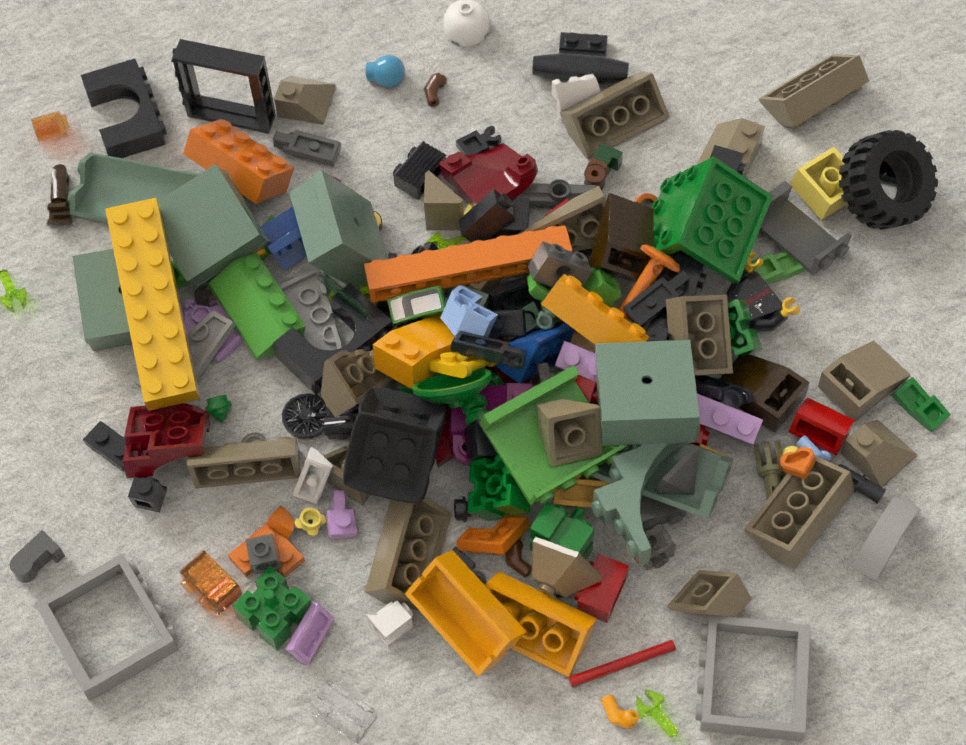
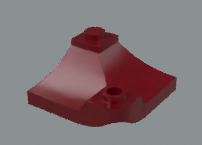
[438,143,538,207]
[123,403,210,478]

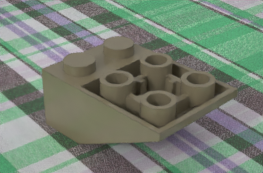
[818,340,911,421]

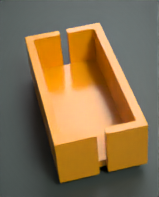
[405,550,527,676]

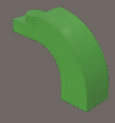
[527,268,622,310]

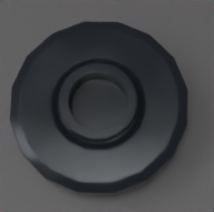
[282,393,330,439]

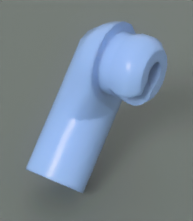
[796,435,832,462]

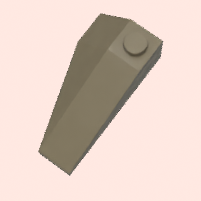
[519,186,606,252]
[321,349,393,418]

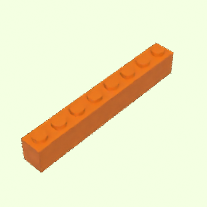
[364,225,573,303]

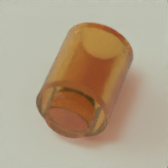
[31,111,70,142]

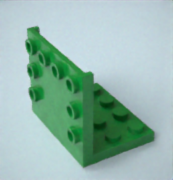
[651,157,773,284]

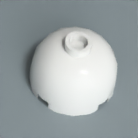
[443,0,490,47]

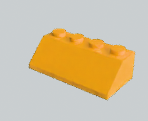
[541,274,649,344]
[486,571,597,677]

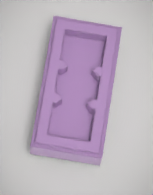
[286,602,334,665]

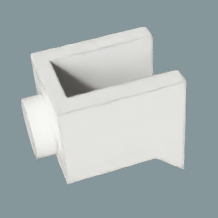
[366,601,413,647]

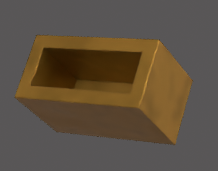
[552,479,610,507]

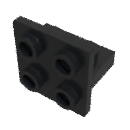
[488,276,542,312]

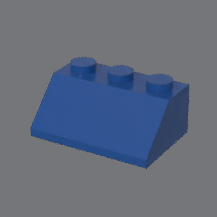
[495,321,575,383]

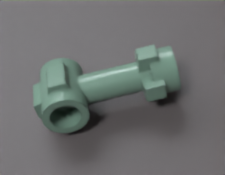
[536,307,561,329]

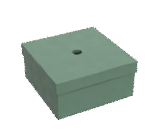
[158,164,271,291]
[289,170,388,290]
[73,249,132,351]
[595,340,700,446]

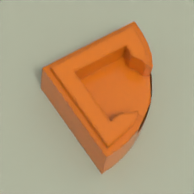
[266,506,295,538]

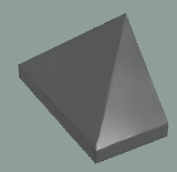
[654,445,699,495]

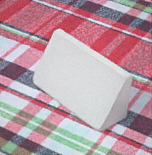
[293,447,333,504]

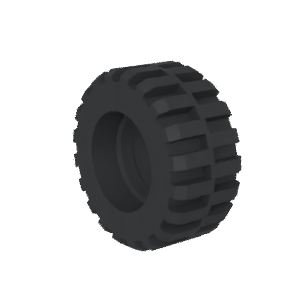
[839,130,938,230]

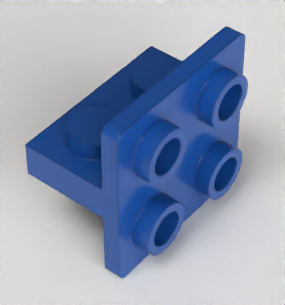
[261,206,307,270]

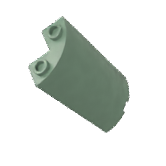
[67,152,199,223]
[591,443,734,519]

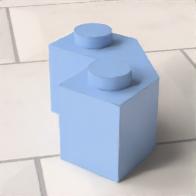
[440,285,498,337]

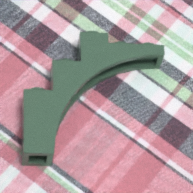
[591,423,700,566]

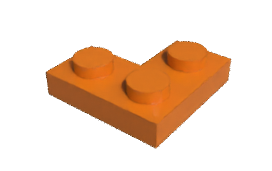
[456,515,530,555]
[228,524,305,578]

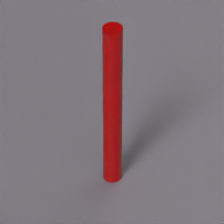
[568,640,676,687]

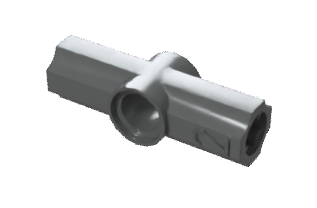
[522,179,597,209]

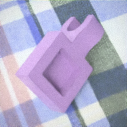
[325,490,357,539]

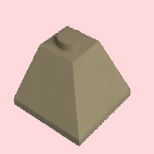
[274,76,336,125]
[537,399,602,467]
[841,420,917,487]
[532,537,602,597]
[667,570,752,617]

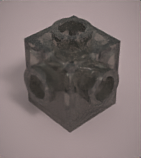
[633,523,676,571]

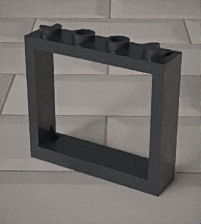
[171,39,276,134]

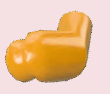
[601,695,639,729]

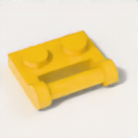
[430,351,499,378]

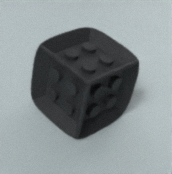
[343,388,446,503]

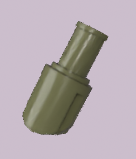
[754,441,784,500]

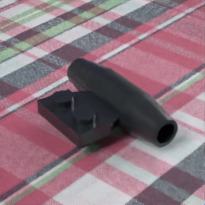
[532,32,629,84]

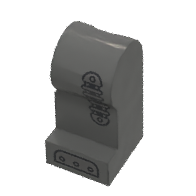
[10,530,65,583]

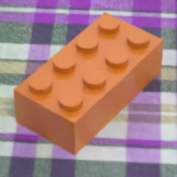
[183,119,294,204]

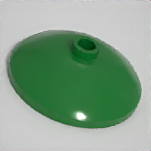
[412,368,492,408]

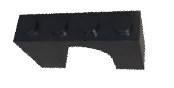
[81,58,167,158]
[273,283,392,395]

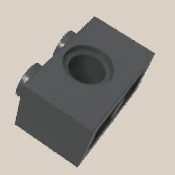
[528,242,592,287]

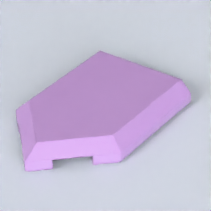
[184,298,244,362]

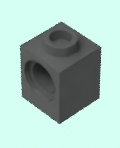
[245,534,282,574]

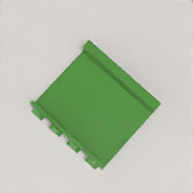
[479,365,627,506]

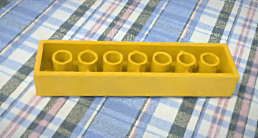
[105,198,200,411]

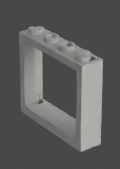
[34,554,178,701]
[695,615,810,742]

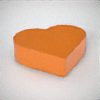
[780,447,816,480]

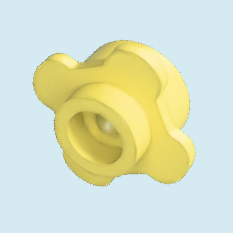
[294,507,326,537]

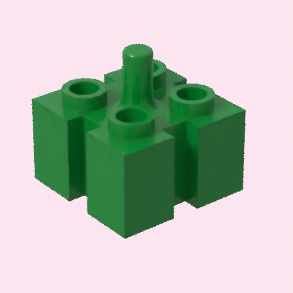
[728,299,762,360]
[468,455,531,521]
[530,502,594,560]
[232,566,312,651]

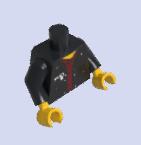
[726,252,800,332]

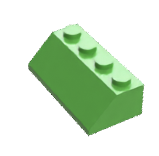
[208,252,306,361]

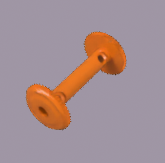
[618,244,680,321]

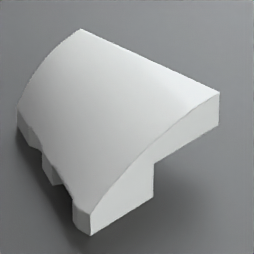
[552,74,601,122]

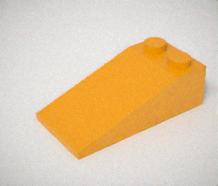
[373,312,455,389]

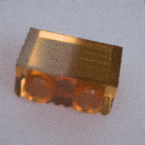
[179,550,242,616]

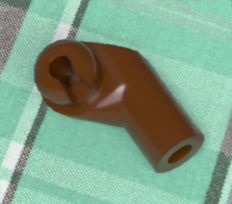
[424,73,447,107]
[505,539,532,578]

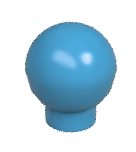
[366,55,405,88]

